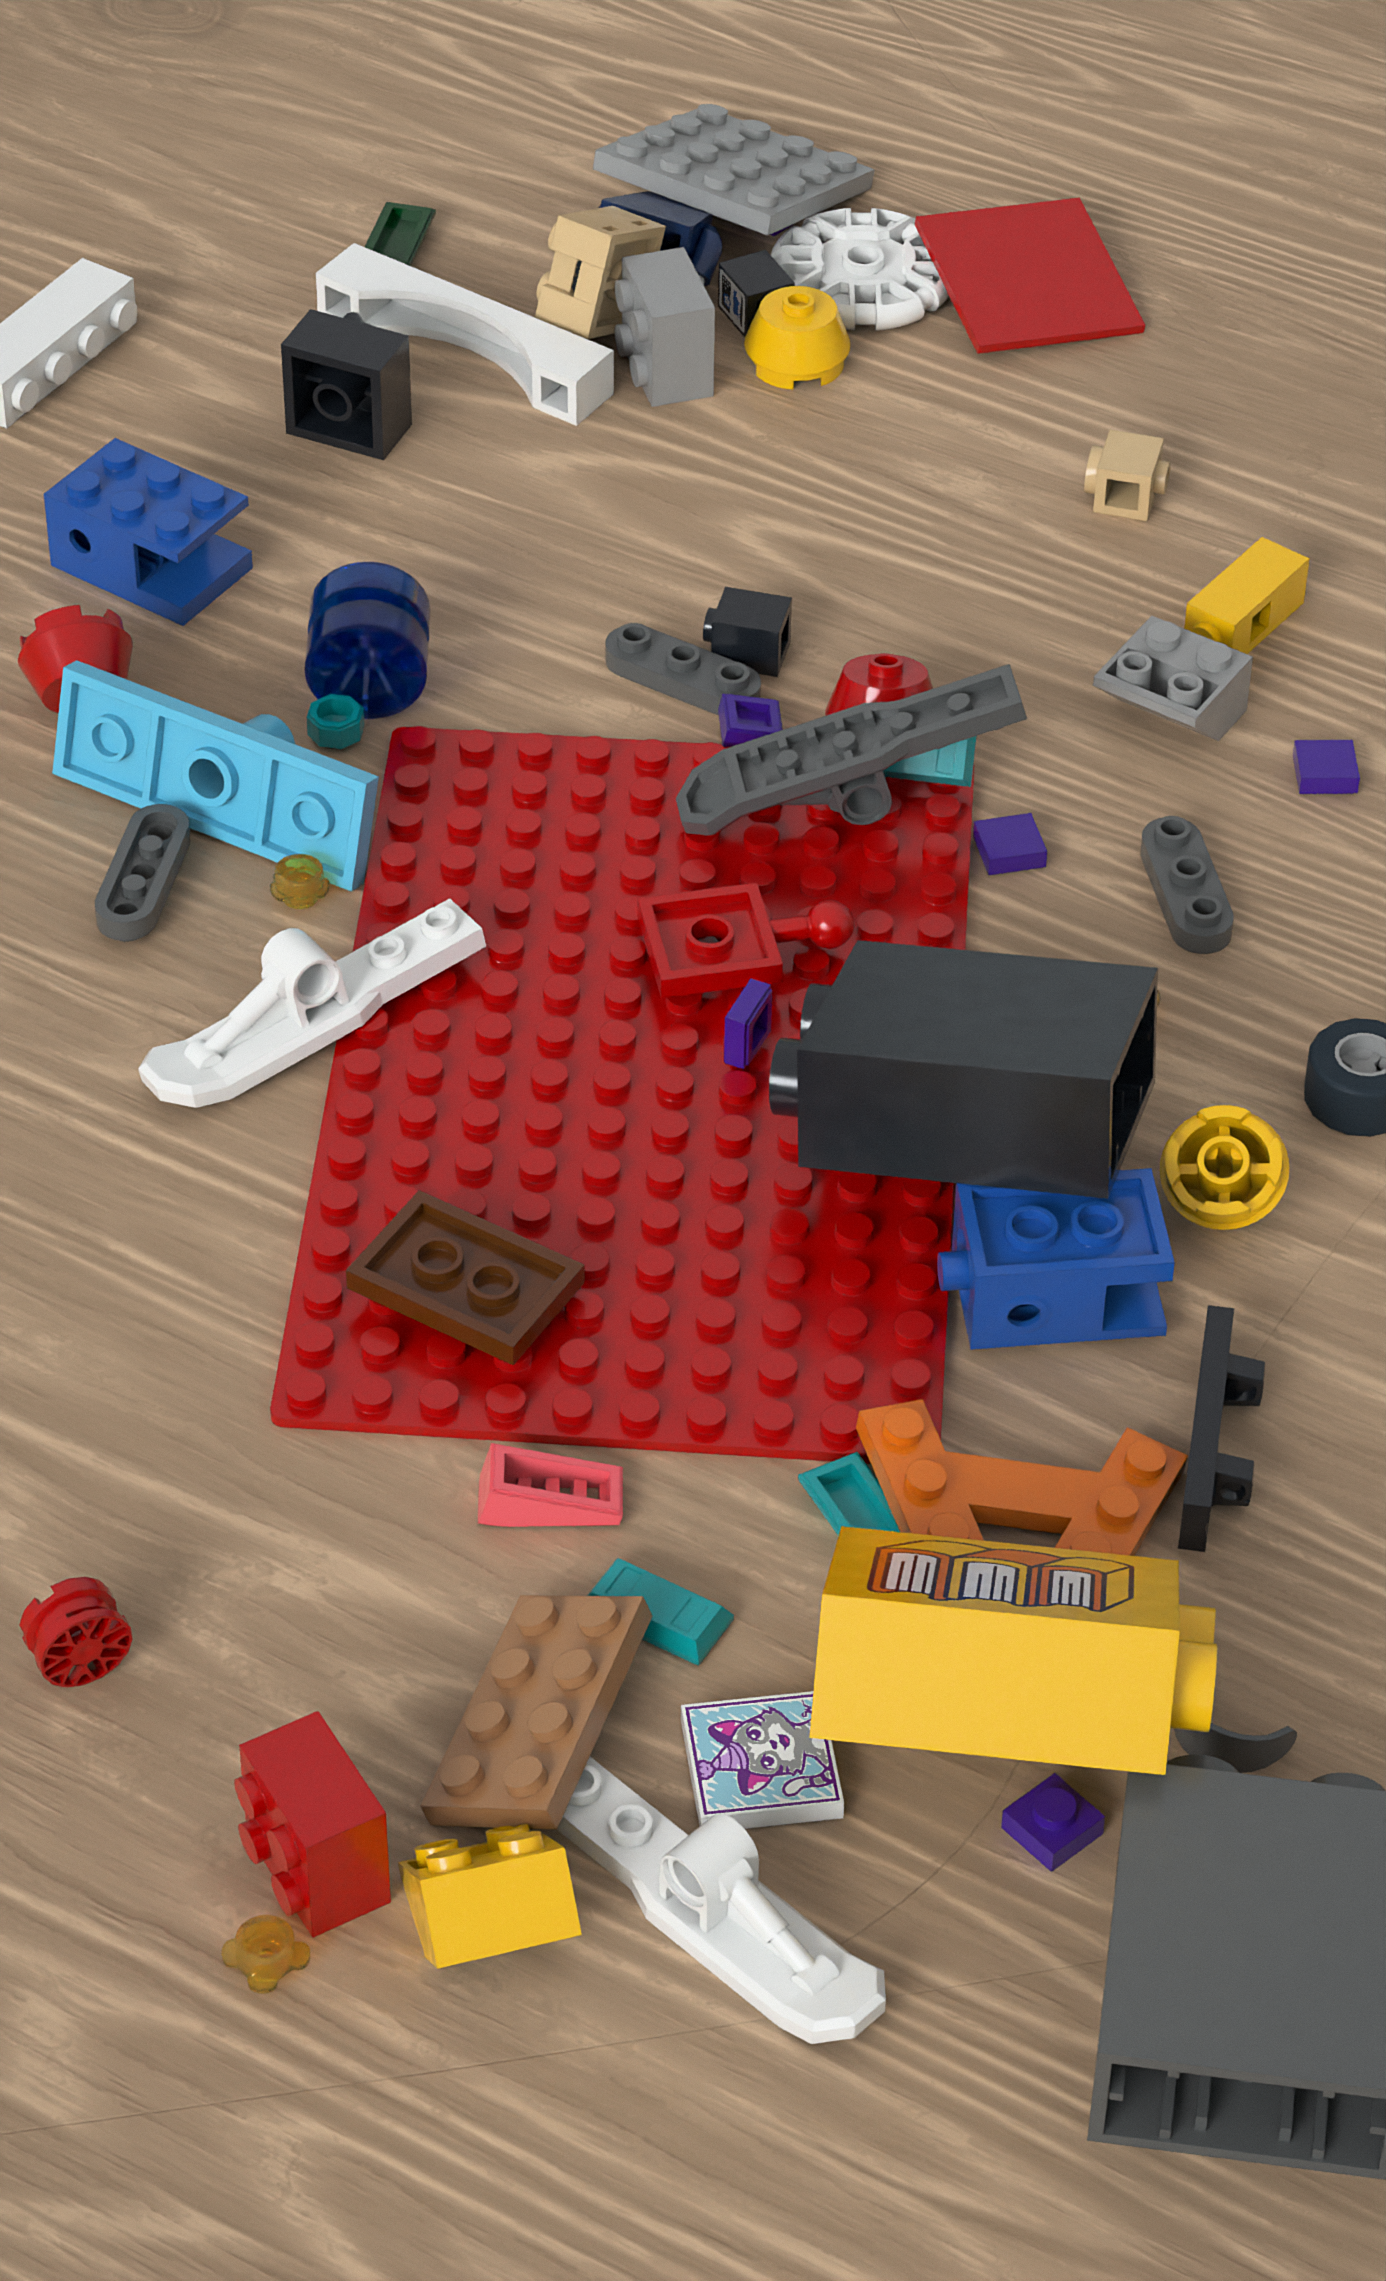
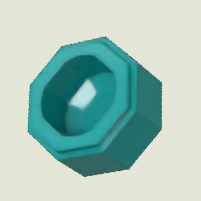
[306,694,365,749]

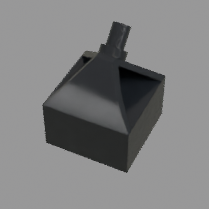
[281,309,412,460]

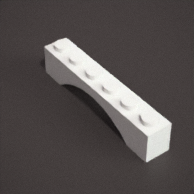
[316,243,614,426]

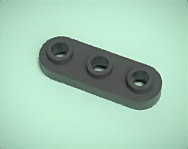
[605,623,761,716]
[95,804,191,942]
[1140,816,1234,954]

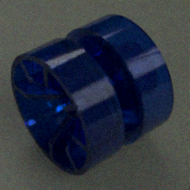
[304,562,431,719]

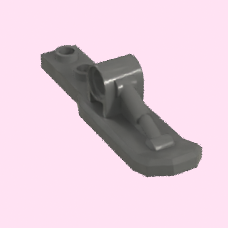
[676,664,1027,836]

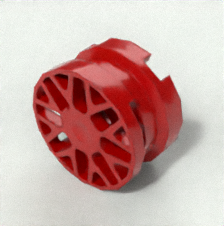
[19,1577,133,1688]

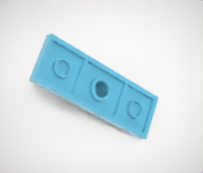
[52,660,379,892]

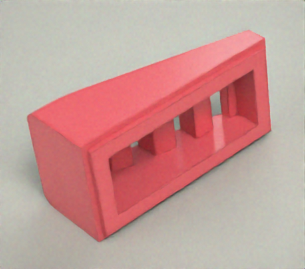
[478,1443,623,1527]

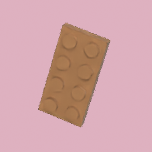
[420,1595,653,1830]

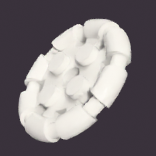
[771,208,949,330]

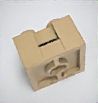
[535,206,666,339]

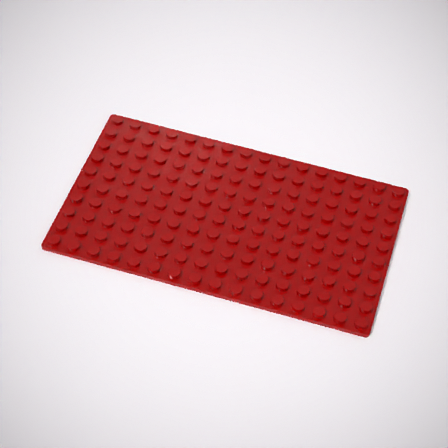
[270,726,974,1464]

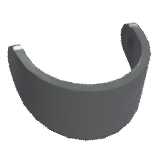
[1174,1722,1297,1773]

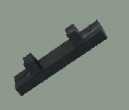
[1178,1305,1265,1552]

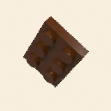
[346,1190,585,1365]

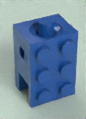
[44,438,253,626]
[937,1168,1175,1350]

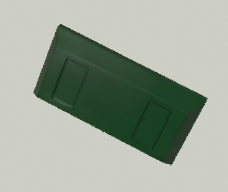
[365,202,436,266]

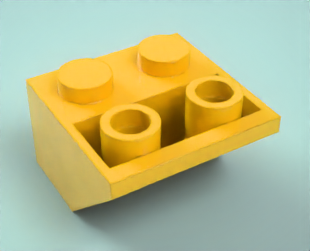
[398,1824,582,1969]

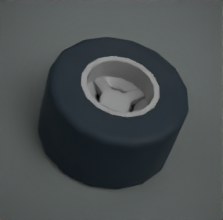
[1304,1018,1386,1137]

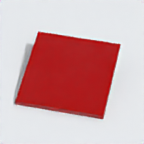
[914,197,1146,354]

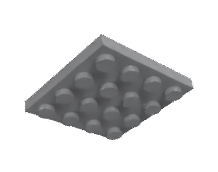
[593,104,875,236]

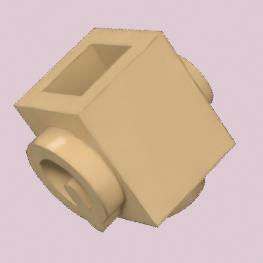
[1084,429,1171,521]

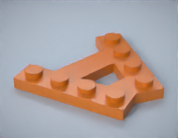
[856,1399,1188,1556]

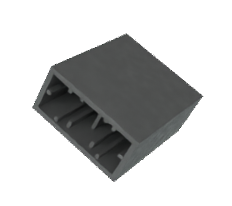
[1087,1754,1386,2180]

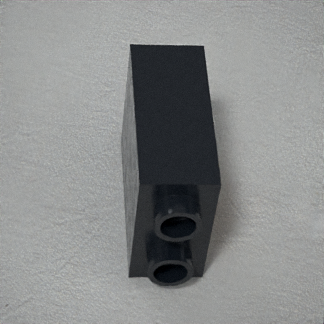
[769,940,1158,1199]

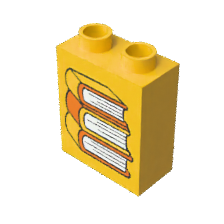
[809,1526,1217,1775]

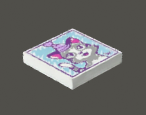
[681,1691,844,1829]

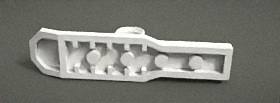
[138,898,486,1108]
[557,1757,886,2044]

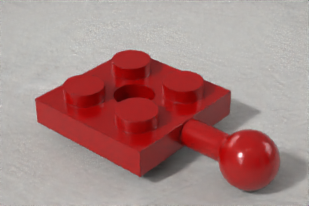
[637,883,854,998]

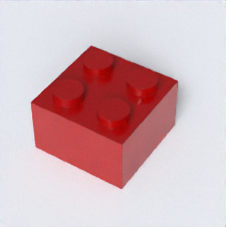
[234,1711,391,1938]

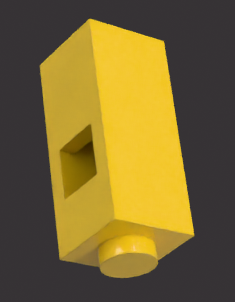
[1184,537,1310,654]

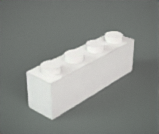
[0,258,137,429]

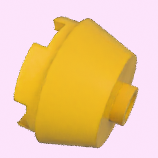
[744,286,851,389]
[1159,1105,1290,1230]

